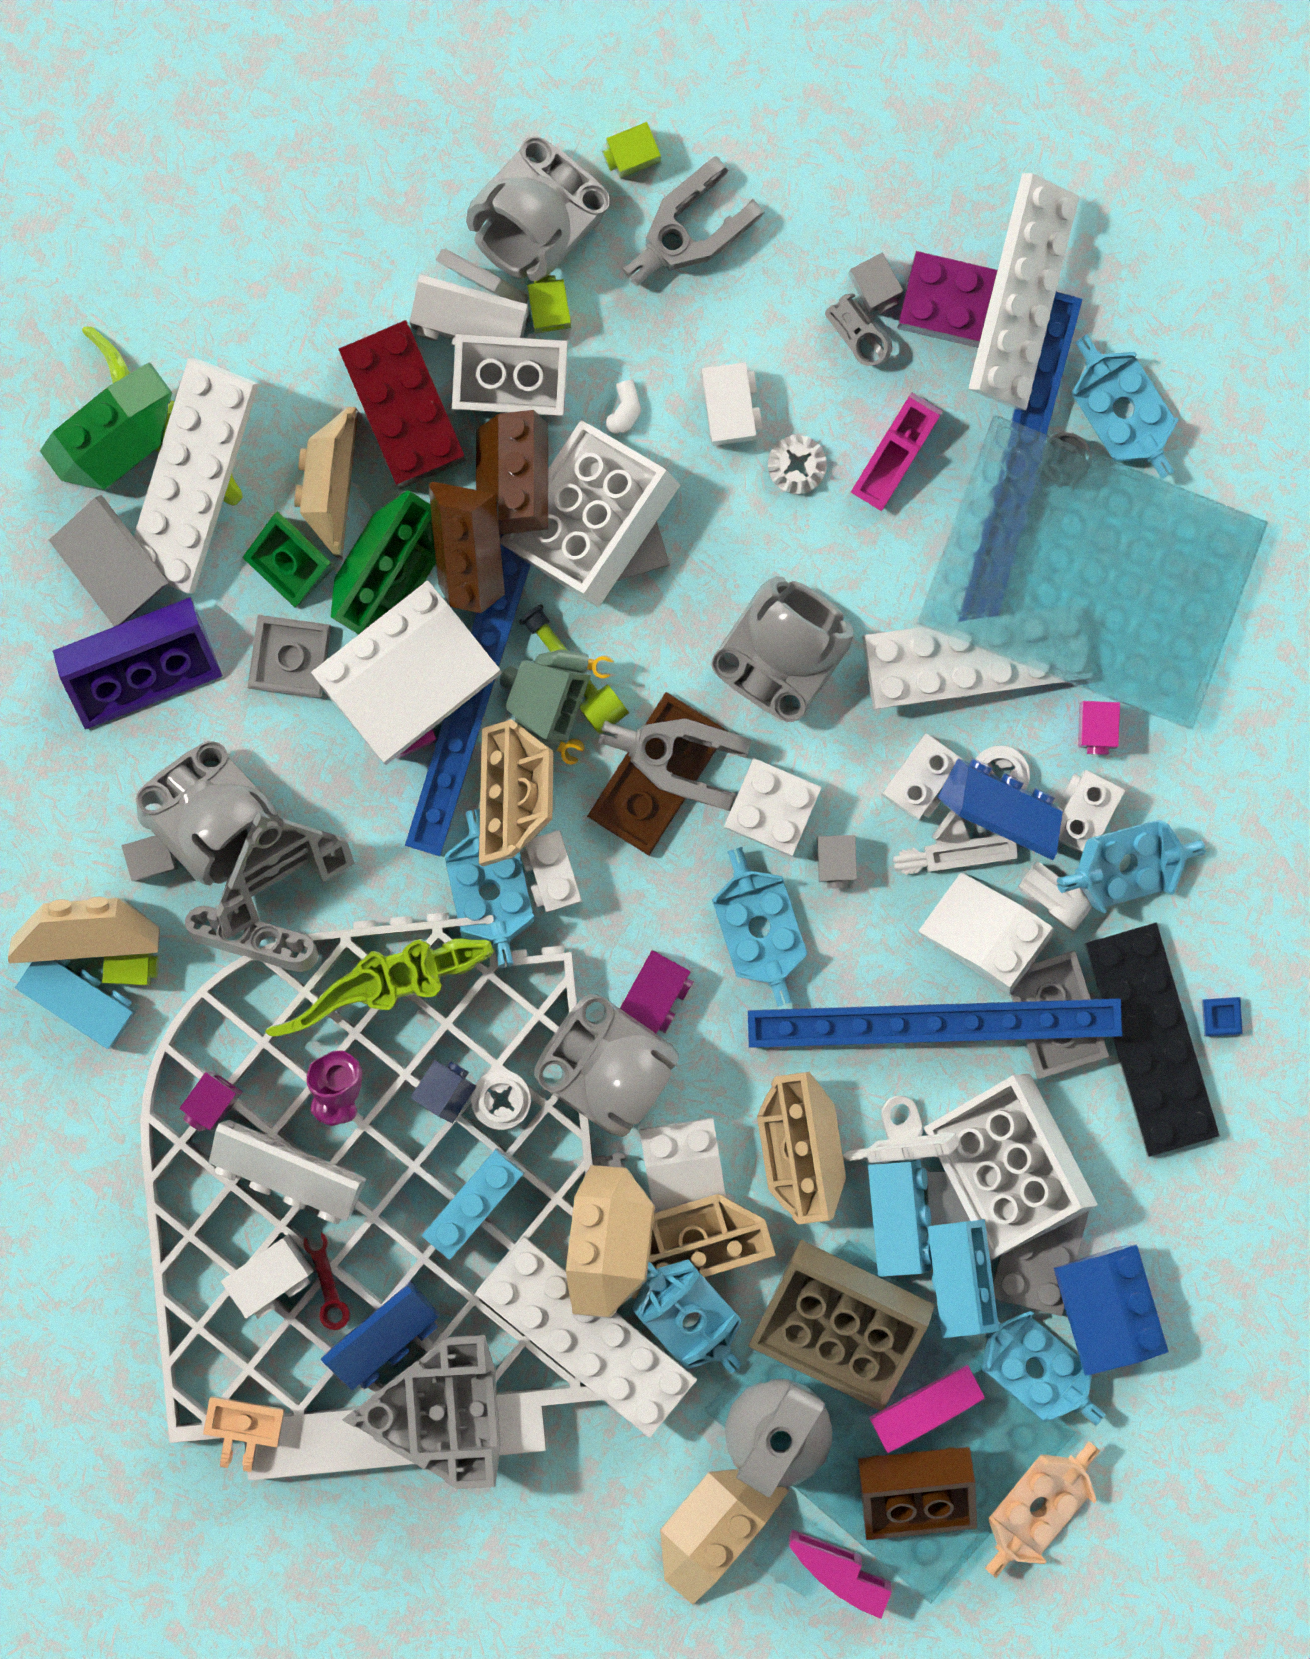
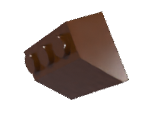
[476,410,548,535]
[429,482,505,613]
[858,1447,977,1540]

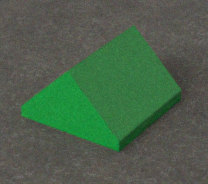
[242,511,335,608]

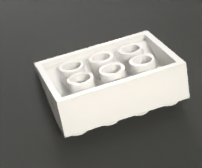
[500,420,681,608]
[311,580,502,765]
[923,1073,1098,1260]
[208,1120,367,1224]

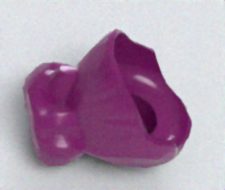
[307,1050,362,1126]

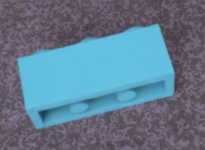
[15,959,136,1049]
[421,1148,525,1260]
[868,1159,932,1277]
[927,1219,999,1338]

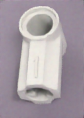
[1018,861,1093,932]

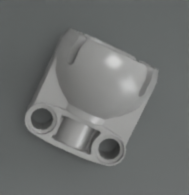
[466,136,610,281]
[712,576,853,722]
[136,741,279,886]
[534,994,679,1137]
[725,1379,833,1498]

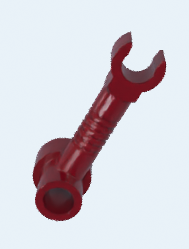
[303,1232,351,1330]

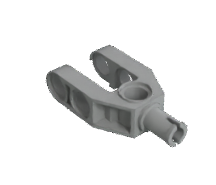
[622,156,765,287]
[598,719,752,811]

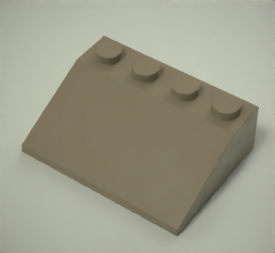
[748,1239,935,1411]

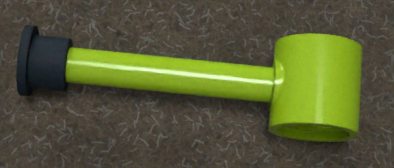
[518,604,629,735]

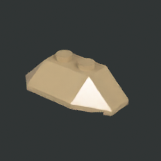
[294,407,359,558]
[479,719,553,867]
[8,896,160,964]
[757,1072,846,1224]
[566,1165,655,1318]
[632,1194,776,1299]
[660,1469,789,1605]

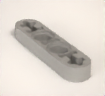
[185,906,319,972]

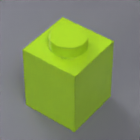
[602,122,661,179]
[527,275,571,334]
[102,953,159,985]

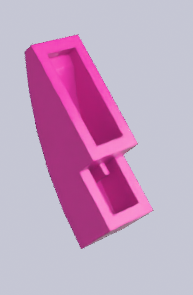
[851,392,943,511]
[869,1364,985,1453]
[789,1530,892,1619]

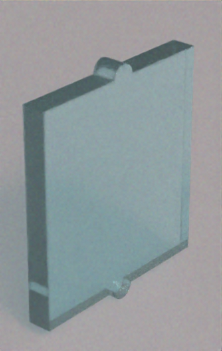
[753,1508,839,1597]

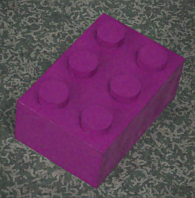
[897,251,998,348]

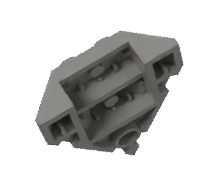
[216,811,355,939]
[342,1335,500,1489]

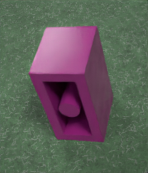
[620,950,694,1034]
[179,1070,243,1132]

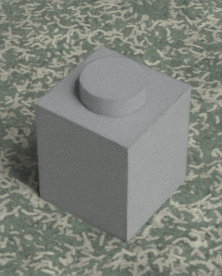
[849,252,903,314]
[121,835,178,882]
[817,835,857,888]

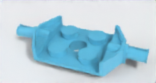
[1071,334,1179,480]
[445,809,534,968]
[1057,820,1206,913]
[712,847,808,1007]
[632,1259,742,1373]
[982,1311,1106,1426]

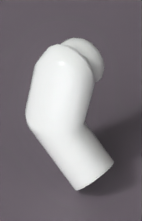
[606,380,641,434]

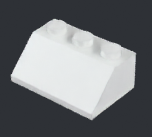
[410,275,530,346]
[452,334,568,416]

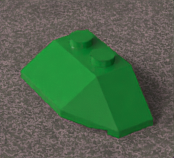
[40,362,172,490]
[331,490,436,635]

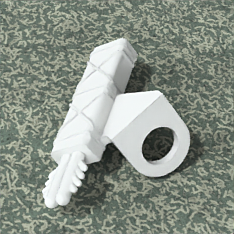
[893,810,1018,875]
[843,1095,959,1164]

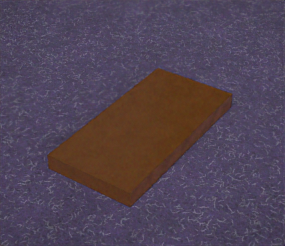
[587,692,728,856]

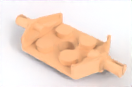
[985,1441,1101,1578]

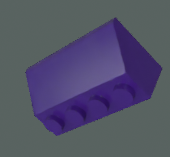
[52,597,223,730]

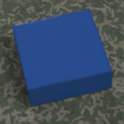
[1202,997,1243,1036]

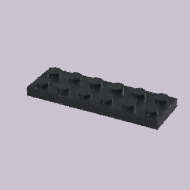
[1084,922,1220,1157]

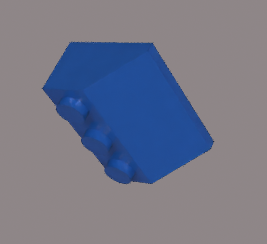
[938,758,1063,860]
[1053,1244,1169,1375]
[321,1280,440,1390]

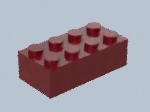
[338,320,466,489]

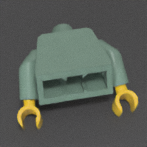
[500,649,614,765]

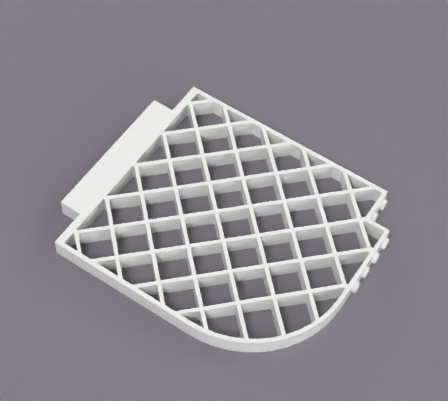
[140,912,603,1481]

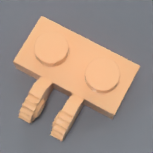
[203,1396,285,1472]

